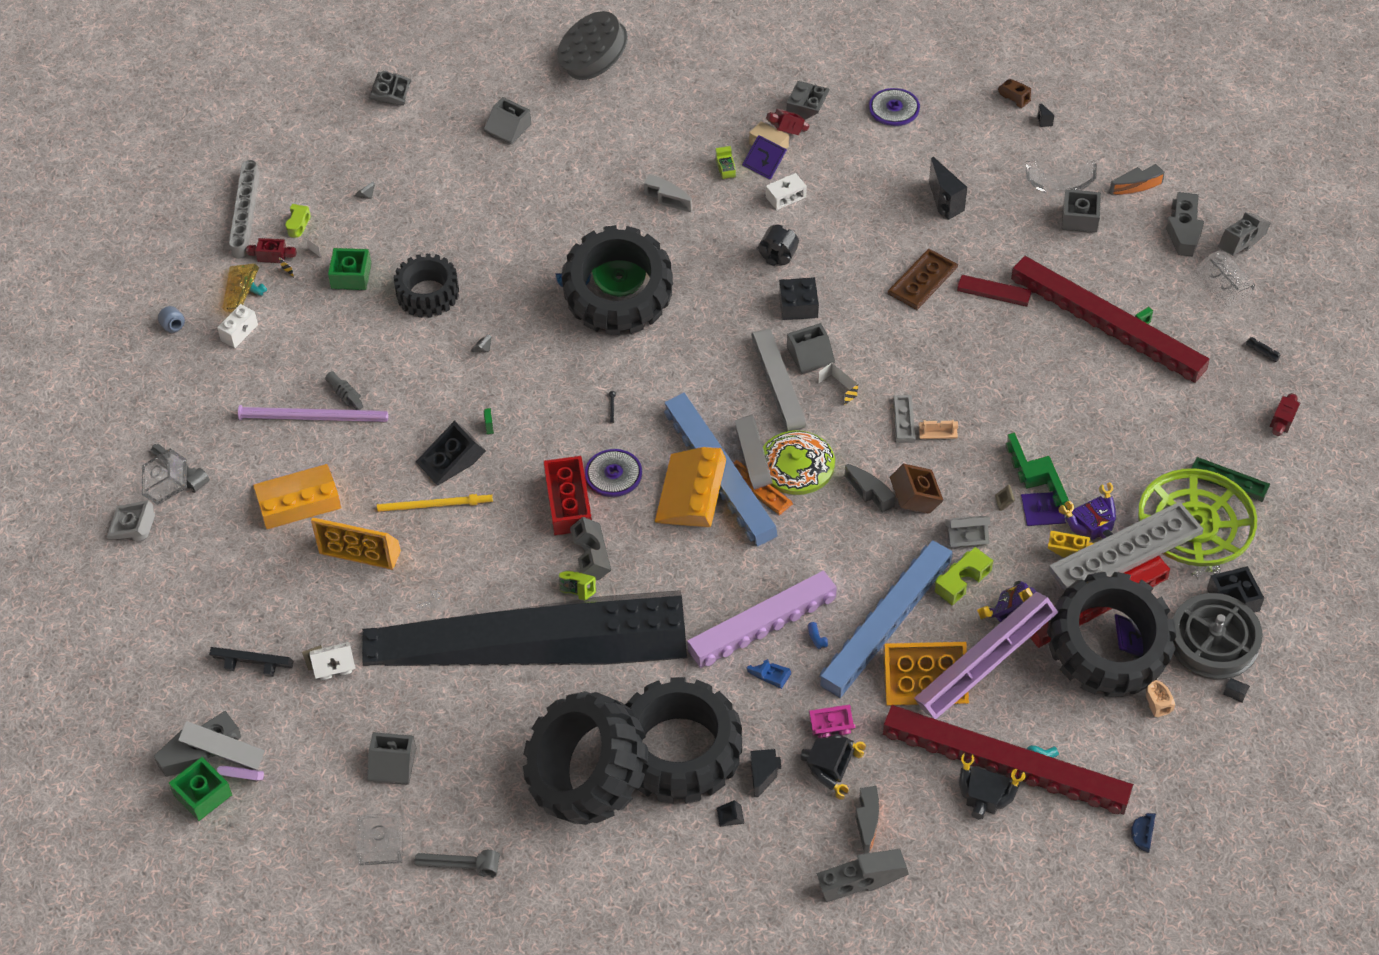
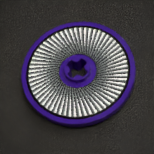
[869,88,920,126]
[585,449,642,497]

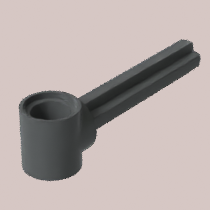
[151,444,210,493]
[415,850,500,878]

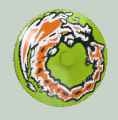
[763,431,835,495]

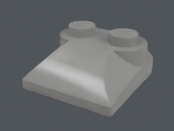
[107,500,155,542]

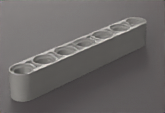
[229,160,260,259]
[751,329,806,432]

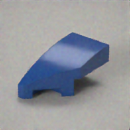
[746,659,791,689]

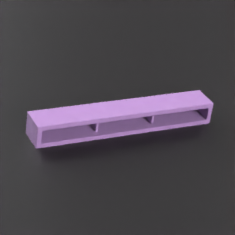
[687,570,837,668]
[914,592,1058,719]

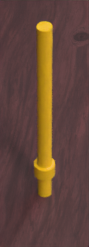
[377,494,493,512]

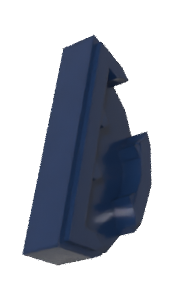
[1131,813,1156,853]

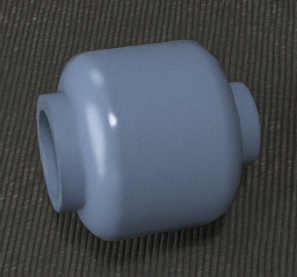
[158,306,185,333]

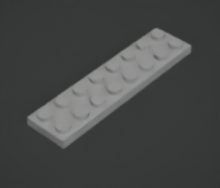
[1049,502,1203,590]

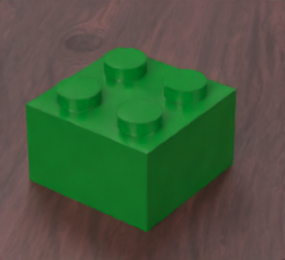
[328,248,372,290]
[169,757,232,821]

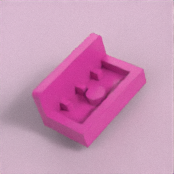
[809,704,856,738]

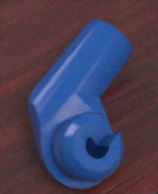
[807,622,828,649]

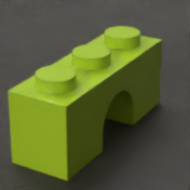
[935,547,993,606]

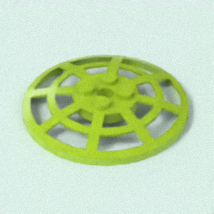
[1138,469,1257,567]

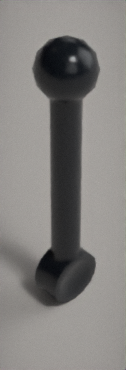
[609,391,616,423]

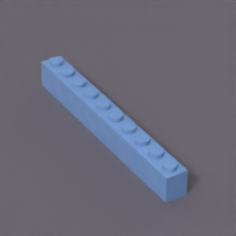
[664,393,778,546]
[819,540,953,698]

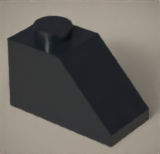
[750,749,781,797]

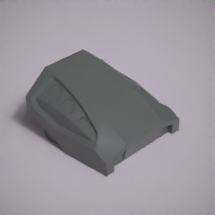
[369,71,412,105]

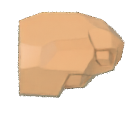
[1146,680,1175,717]

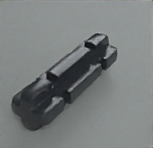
[1246,337,1281,362]

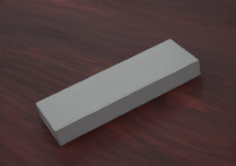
[893,395,915,443]

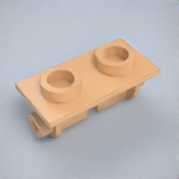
[919,420,958,439]

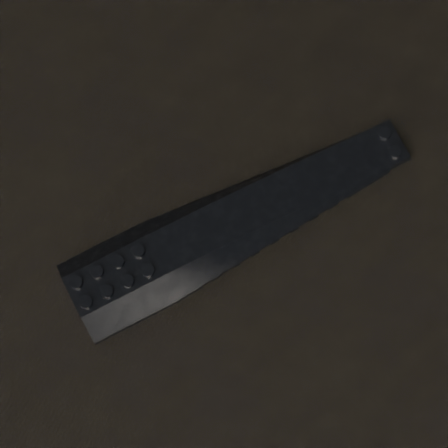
[362,590,687,666]

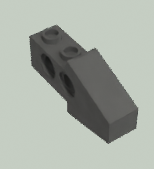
[1166,192,1204,257]
[1218,212,1271,256]
[154,711,241,777]
[817,848,909,902]

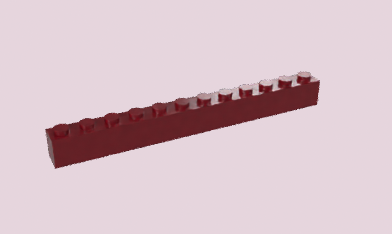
[1011,256,1210,383]
[882,705,1134,815]

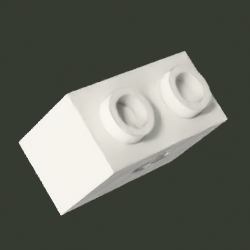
[766,173,807,210]
[217,304,258,348]
[309,642,356,680]

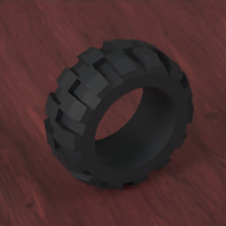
[561,225,673,336]
[1047,572,1177,697]
[625,677,742,804]
[523,691,648,825]

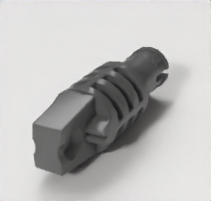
[325,371,364,410]

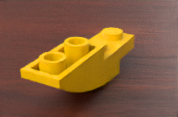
[1048,531,1094,558]

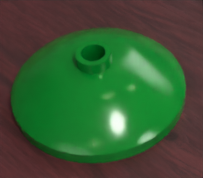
[592,260,646,297]

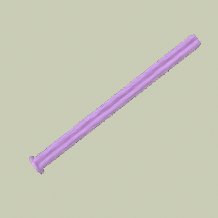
[238,405,388,422]

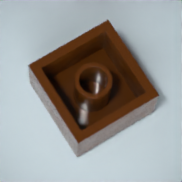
[890,463,944,514]

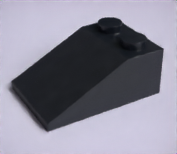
[929,157,968,220]
[415,420,486,485]

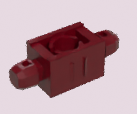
[766,109,809,136]
[246,238,297,263]
[1269,393,1300,436]

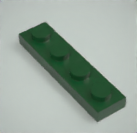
[1191,457,1270,502]

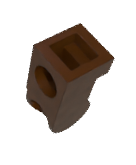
[998,79,1031,109]

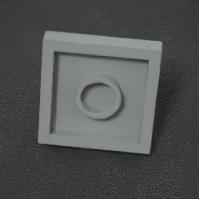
[945,516,990,547]

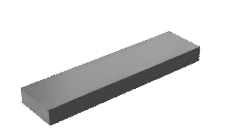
[178,721,265,770]

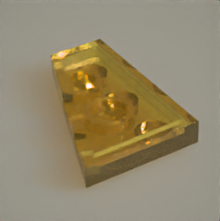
[223,263,259,313]

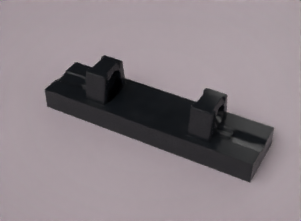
[209,647,294,677]

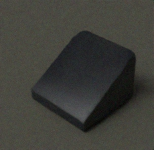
[1037,104,1054,127]
[1223,678,1250,703]
[716,800,745,827]

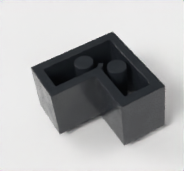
[1207,566,1264,613]

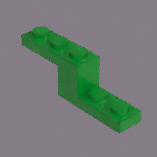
[1005,432,1069,510]

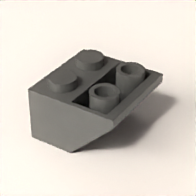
[786,81,830,120]
[484,97,532,145]
[787,323,835,374]
[367,732,417,785]

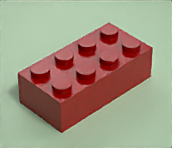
[543,456,592,536]

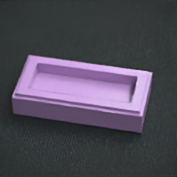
[217,766,264,780]

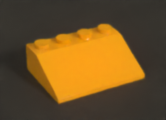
[655,447,726,527]
[253,464,342,530]
[311,517,401,570]
[883,642,969,705]

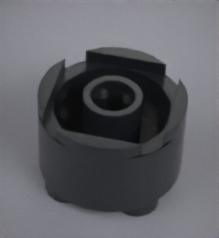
[757,225,799,266]

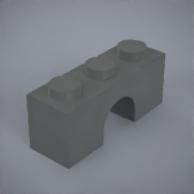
[570,517,611,580]

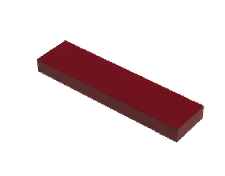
[957,274,1032,307]

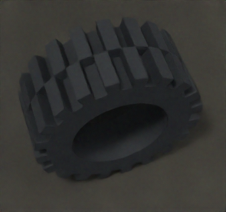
[394,253,459,318]

